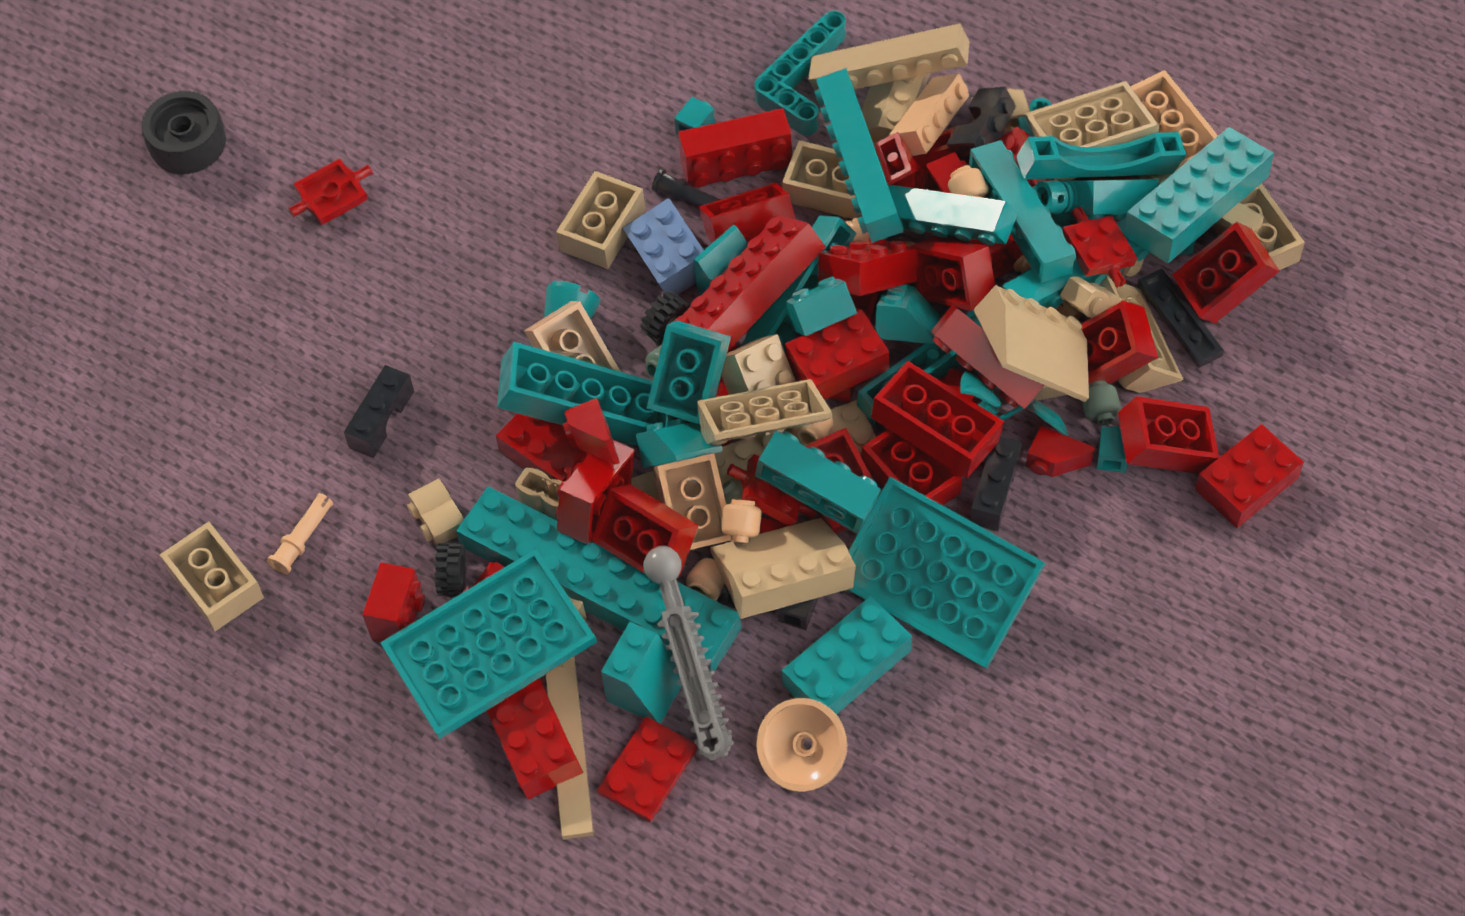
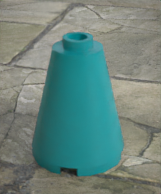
[544,280,601,320]

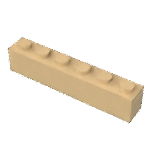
[809,24,970,90]

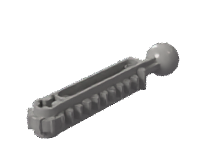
[644,546,734,760]

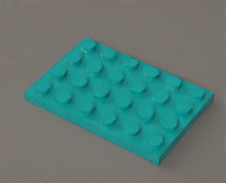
[848,477,1046,669]
[381,549,597,739]

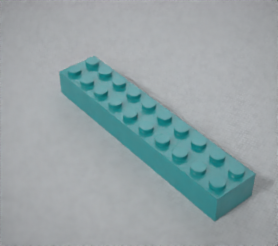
[456,486,742,672]

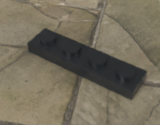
[1137,268,1224,368]

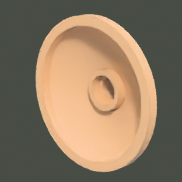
[757,698,847,791]

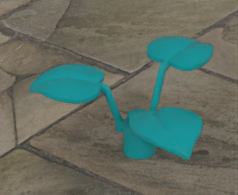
[960,371,1069,437]

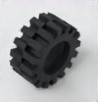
[640,291,691,345]
[434,543,466,596]

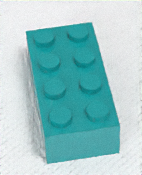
[755,430,881,534]
[782,596,912,714]

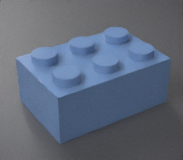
[623,198,704,295]

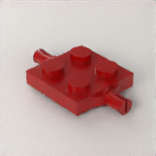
[288,158,373,225]
[1062,207,1138,288]
[726,454,816,526]

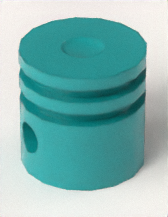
[1034,181,1079,215]

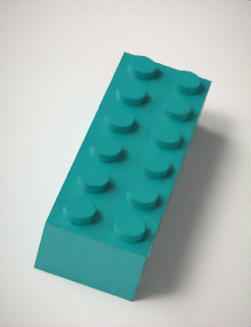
[1123,127,1274,263]
[497,342,673,446]

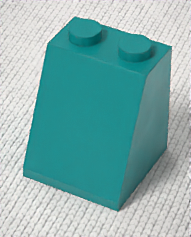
[601,622,682,724]

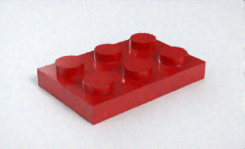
[597,716,698,823]

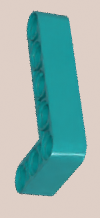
[754,10,846,136]

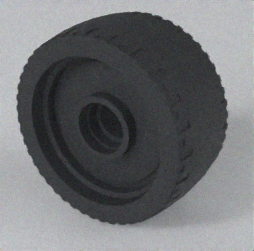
[142,90,226,174]

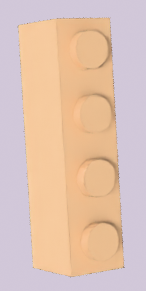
[889,73,969,156]

